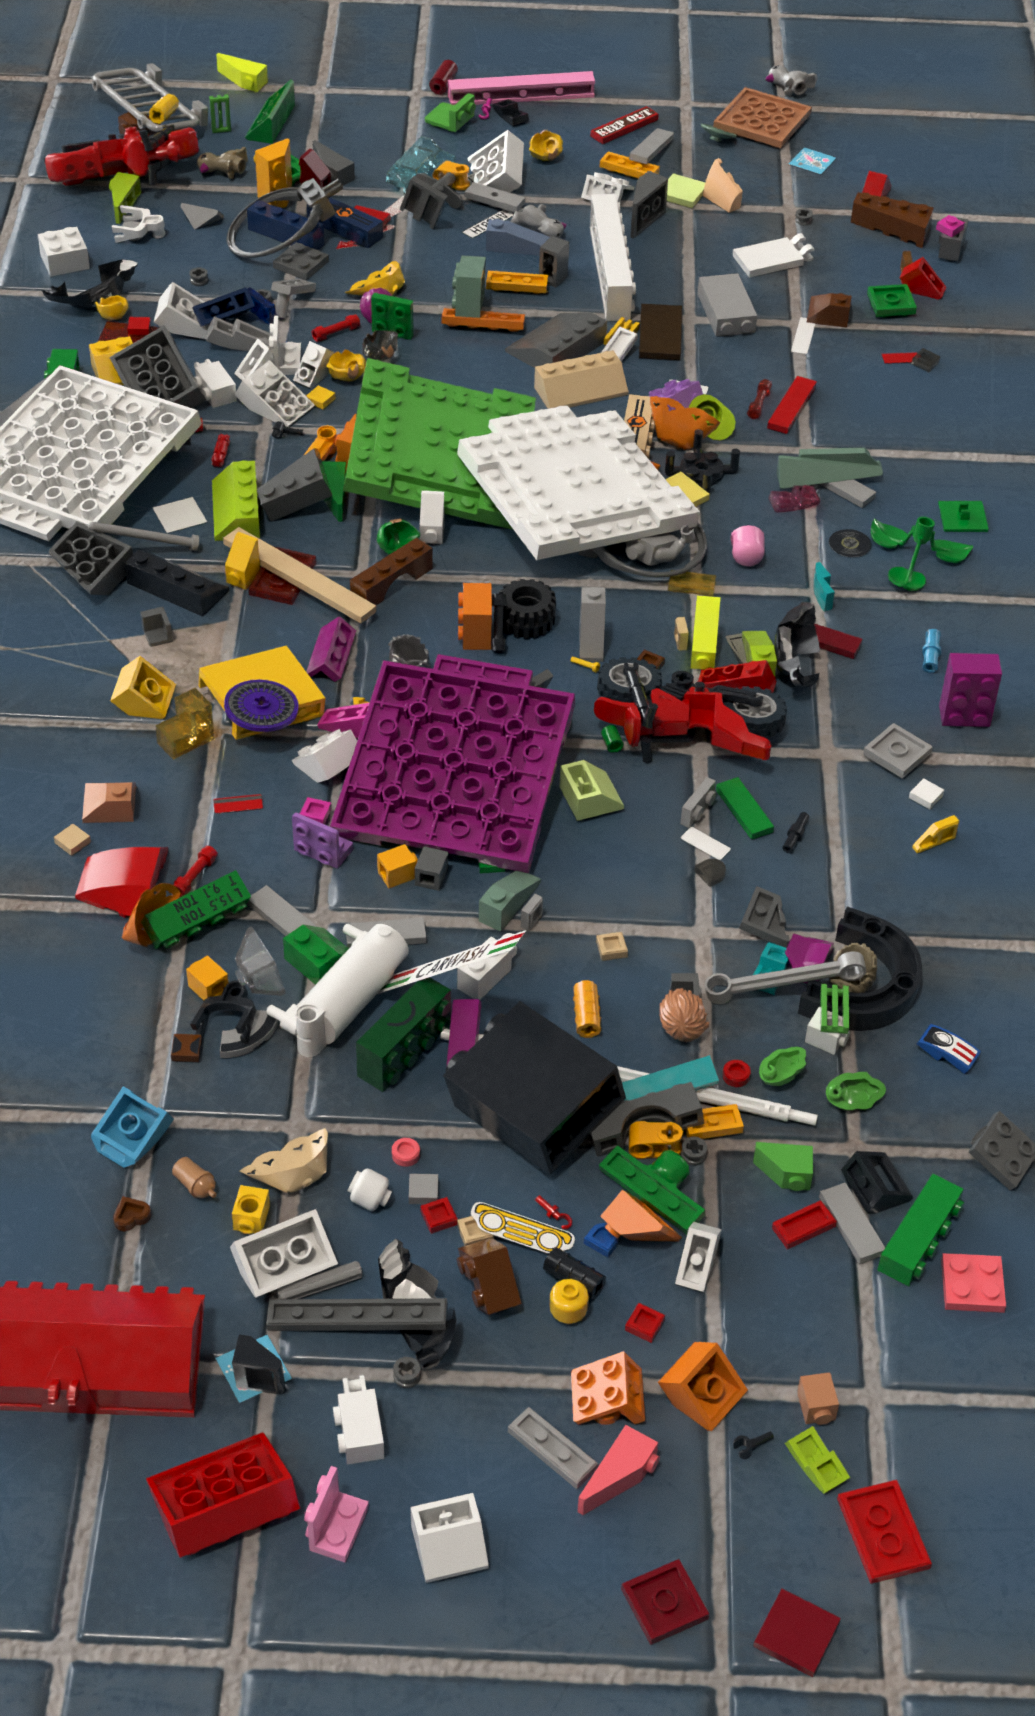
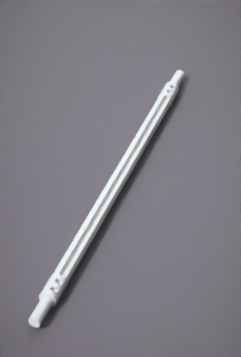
[440,1029,818,1126]

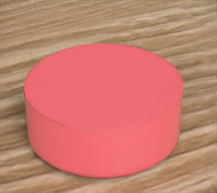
[392,1138,420,1167]

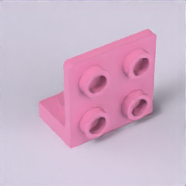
[304,1466,369,1563]

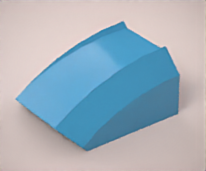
[91,1086,174,1168]

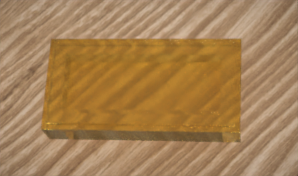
[668,570,716,596]

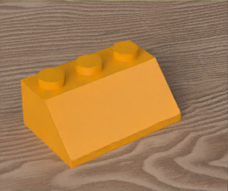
[255,138,292,208]

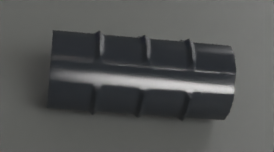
[543,1247,606,1299]

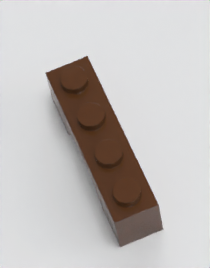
[350,537,433,605]

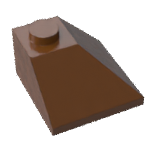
[807,293,852,328]

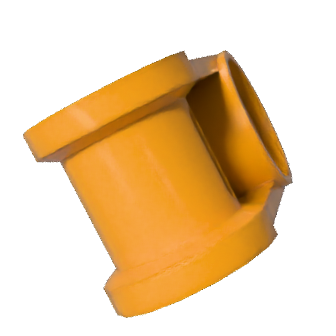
[432,161,470,190]
[629,1121,683,1159]

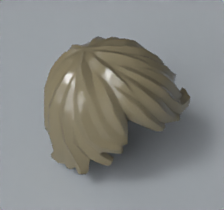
[829,943,877,993]

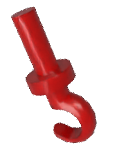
[535,1195,572,1230]

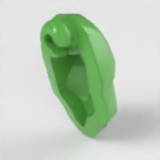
[759,1047,806,1086]
[826,1072,886,1110]

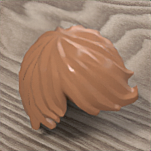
[659,988,709,1042]

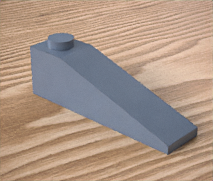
[486,219,550,256]

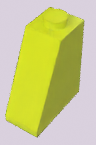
[691,596,720,670]

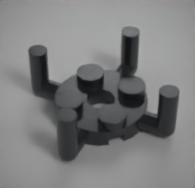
[665,429,740,493]

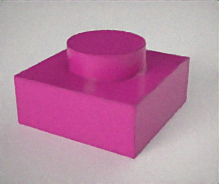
[936,215,965,237]
[300,797,332,825]

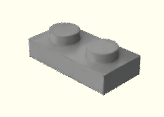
[680,777,717,828]

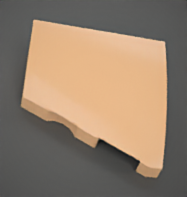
[703,158,743,213]

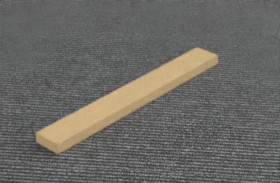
[223,527,376,623]

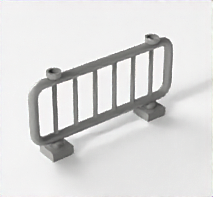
[92,63,208,132]

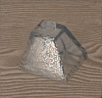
[235,926,286,996]

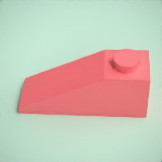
[578,1425,660,1515]

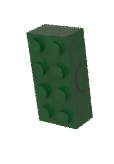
[356,977,452,1092]

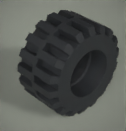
[499,579,556,639]

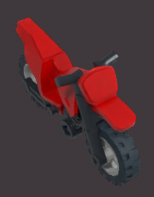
[594,657,787,763]

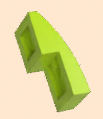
[785,1426,850,1494]

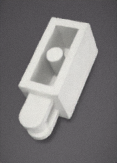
[194,359,237,408]
[457,933,517,1000]
[333,1375,384,1464]

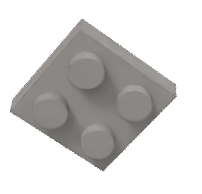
[863,723,933,779]

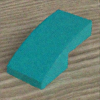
[813,562,835,612]
[753,942,790,995]

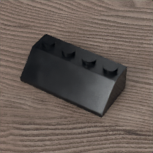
[125,550,230,617]

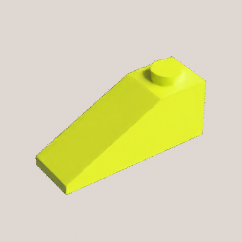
[216,53,268,92]

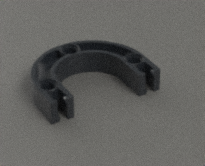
[798,906,922,1031]

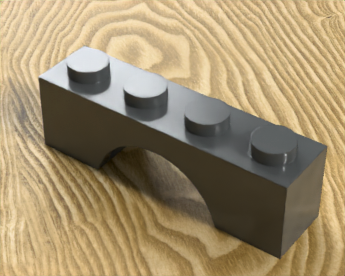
[589,1082,704,1157]

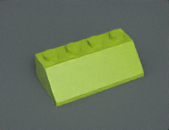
[212,460,260,541]

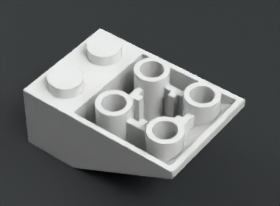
[235,360,315,427]

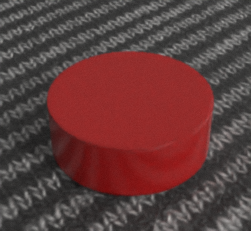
[722,1060,751,1087]

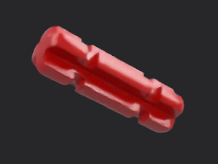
[211,434,230,467]

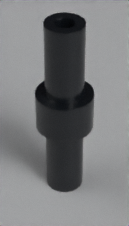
[782,812,809,853]

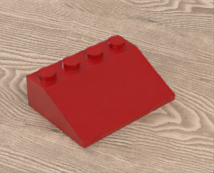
[146,1432,300,1558]

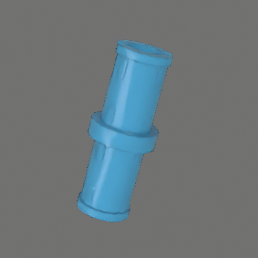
[922,629,941,673]

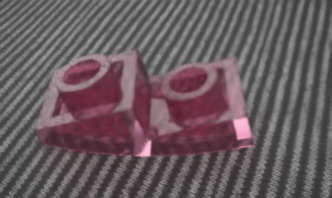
[768,485,821,512]

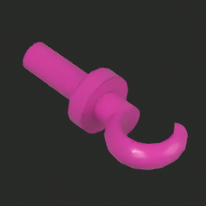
[479,98,492,120]

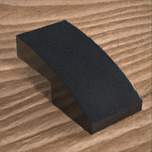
[493,99,529,126]

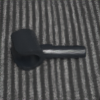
[271,421,303,439]
[733,1431,774,1459]

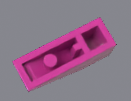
[317,703,369,738]

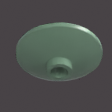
[701,123,737,142]

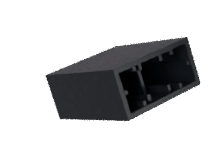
[443,1001,626,1175]

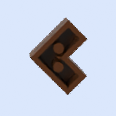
[457,1238,521,1315]

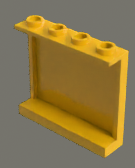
[198,645,325,740]

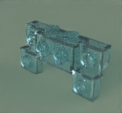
[386,136,456,195]

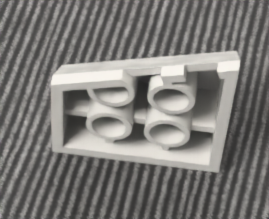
[467,130,524,193]

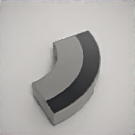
[220,1010,279,1058]

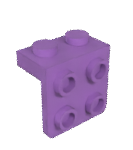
[649,379,703,411]

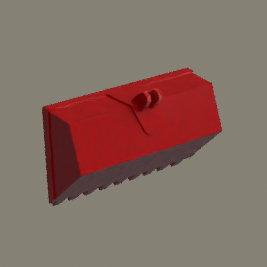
[0,1281,205,1418]

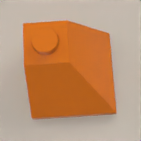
[600,1189,682,1242]

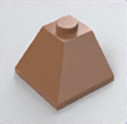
[82,782,136,823]

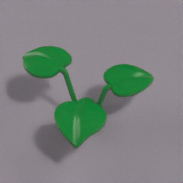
[871,517,973,591]

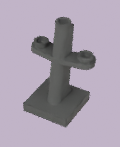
[399,172,463,229]

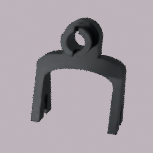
[190,980,257,1044]

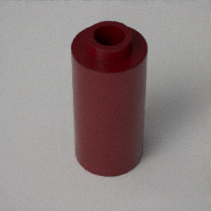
[429,60,458,95]

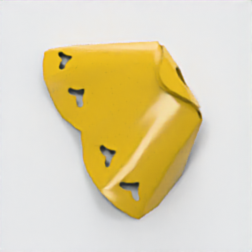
[345,261,405,295]

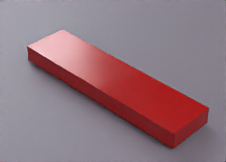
[767,376,817,434]

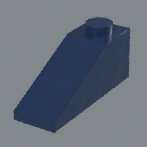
[192,287,255,327]

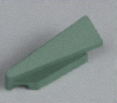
[777,448,883,489]

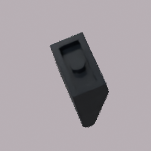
[841,1151,913,1214]
[232,1334,286,1395]

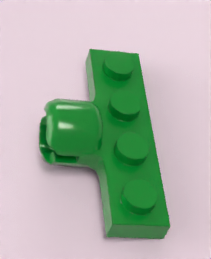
[599,1145,706,1235]

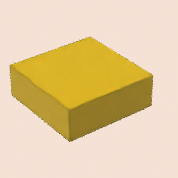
[306,386,336,409]

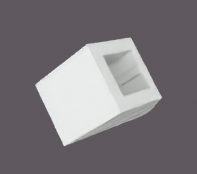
[293,341,334,389]

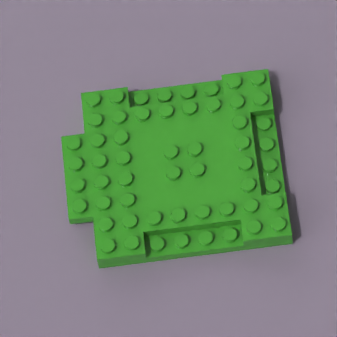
[343,358,536,530]

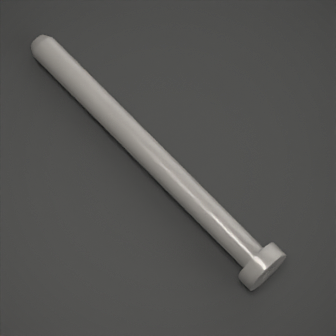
[89,522,199,551]

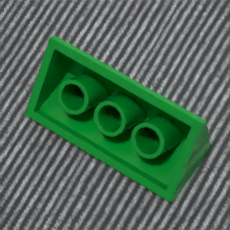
[245,79,295,144]

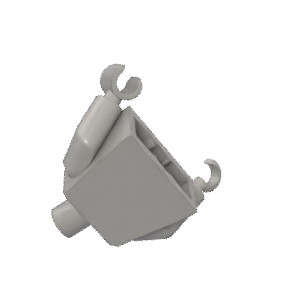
[625,525,695,566]

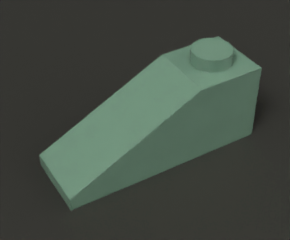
[479,871,541,932]

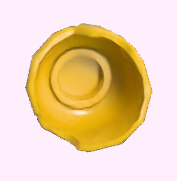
[95,295,129,321]

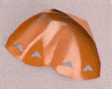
[650,396,720,450]

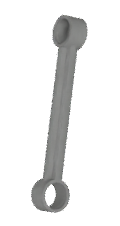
[705,951,866,1004]

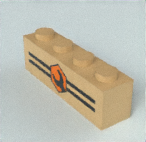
[624,394,657,459]

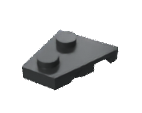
[739,886,789,948]

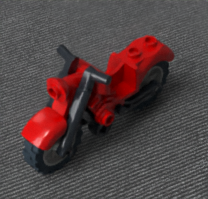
[44,124,199,186]

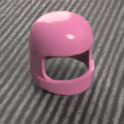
[731,525,765,567]

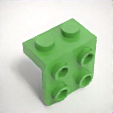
[425,93,476,132]

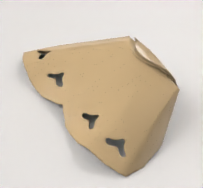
[239,1128,328,1193]

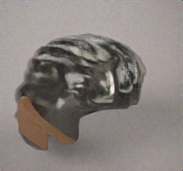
[362,330,398,362]

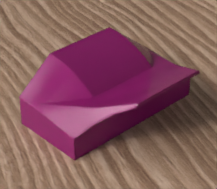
[785,933,834,983]

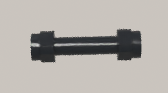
[491,593,506,651]

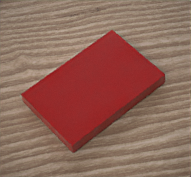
[837,1480,932,1584]

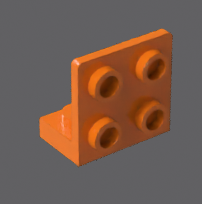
[571,1351,645,1425]

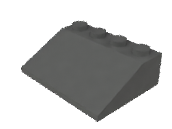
[505,313,607,368]
[109,325,206,408]

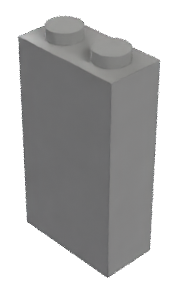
[698,273,757,337]

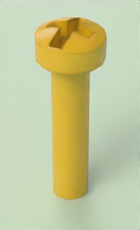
[570,656,600,673]

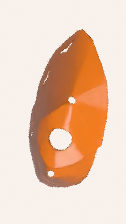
[122,883,180,947]

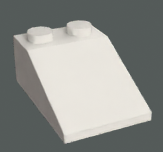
[154,282,209,339]

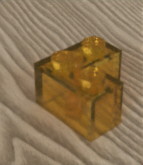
[155,688,215,760]

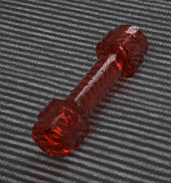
[747,379,772,419]

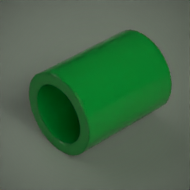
[601,725,624,753]

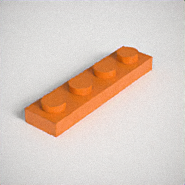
[441,308,525,332]

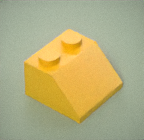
[89,336,133,385]
[110,656,176,719]

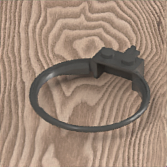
[227,178,344,258]
[579,523,707,578]

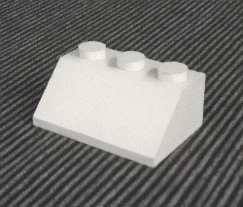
[230,1209,338,1298]

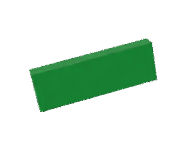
[716,777,774,840]

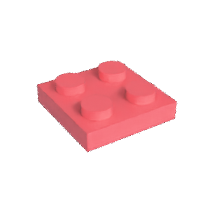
[941,1253,1006,1313]

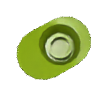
[689,394,736,441]

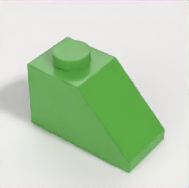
[753,1142,813,1191]

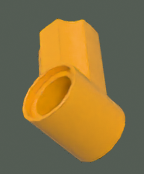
[304,425,337,461]

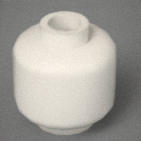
[347,1168,392,1211]

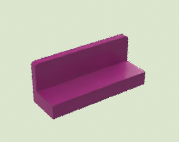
[306,616,356,682]

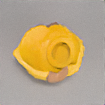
[529,129,563,161]
[327,349,366,381]

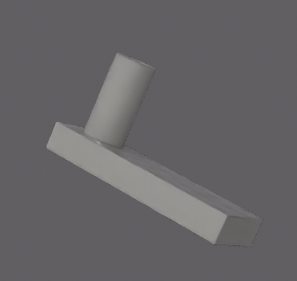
[271,279,316,318]

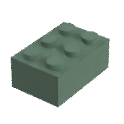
[452,255,486,318]

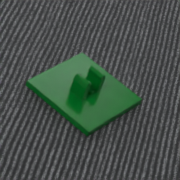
[938,501,989,532]

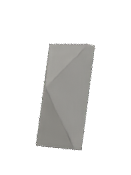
[181,203,224,230]

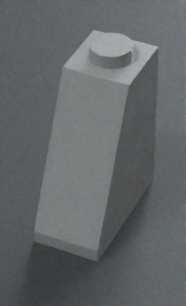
[579,587,606,662]

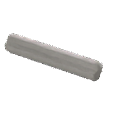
[277,1261,362,1299]

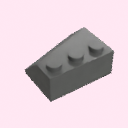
[257,448,333,522]
[49,521,134,595]

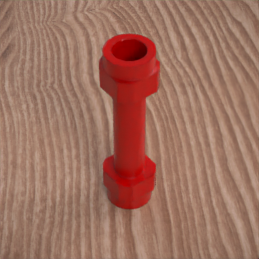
[311,314,360,342]
[173,846,218,897]

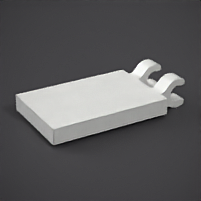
[733,234,814,278]

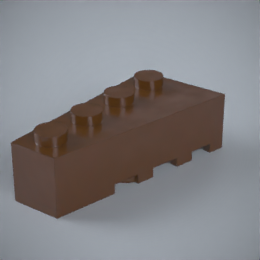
[850,192,934,248]

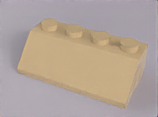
[534,350,628,409]

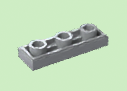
[465,182,525,213]

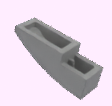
[206,317,270,351]

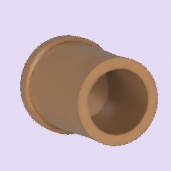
[172,1157,217,1198]

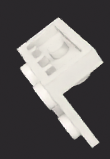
[581,172,634,202]
[269,316,301,375]

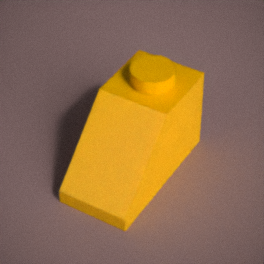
[225,532,261,590]

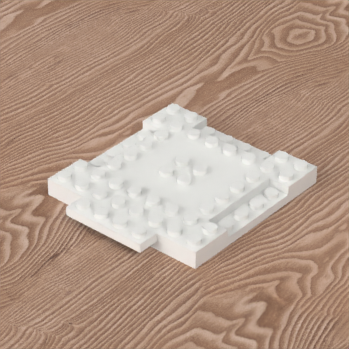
[0,366,202,541]
[457,405,700,560]

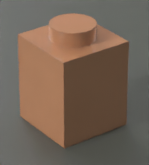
[797,1372,839,1425]

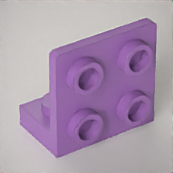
[292,813,353,869]

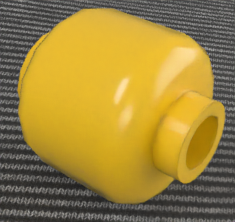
[549,1279,589,1324]

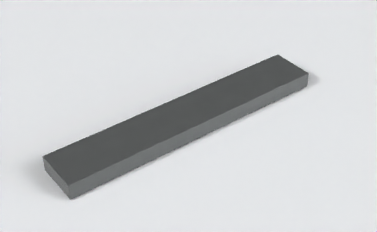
[266,1298,448,1331]

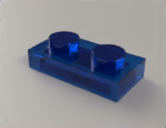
[247,287,276,325]

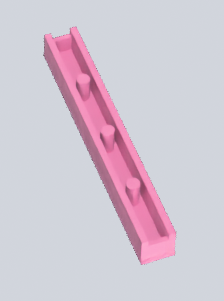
[448,71,595,105]

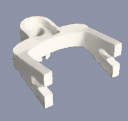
[112,205,166,243]

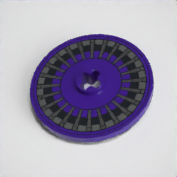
[224,679,298,732]

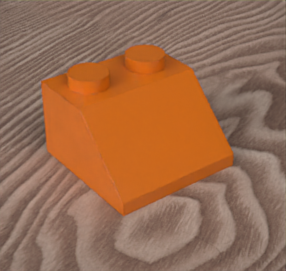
[658,1342,748,1431]

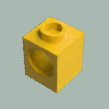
[232,1185,270,1234]

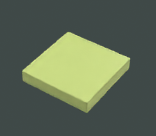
[667,174,705,208]

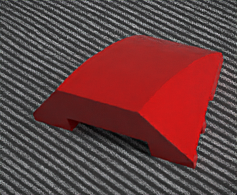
[75,847,168,918]

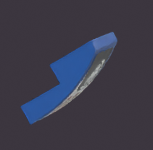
[917,1024,981,1074]

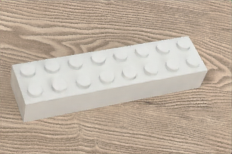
[590,194,636,321]

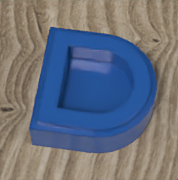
[584,1223,618,1258]

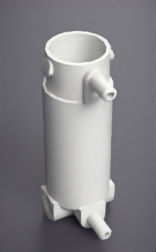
[266,924,409,1057]

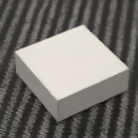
[909,779,944,809]

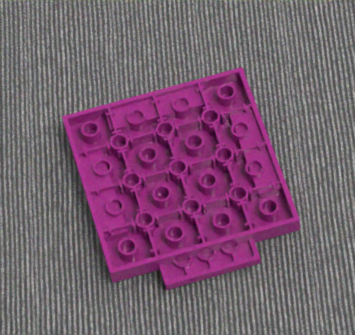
[330,654,575,873]

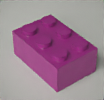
[939,653,1002,727]

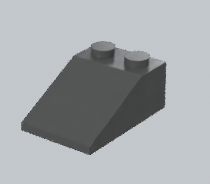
[630,171,668,239]

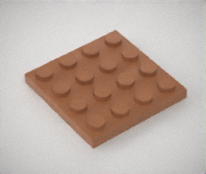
[713,87,812,148]

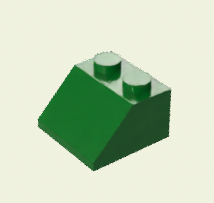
[283,924,349,985]

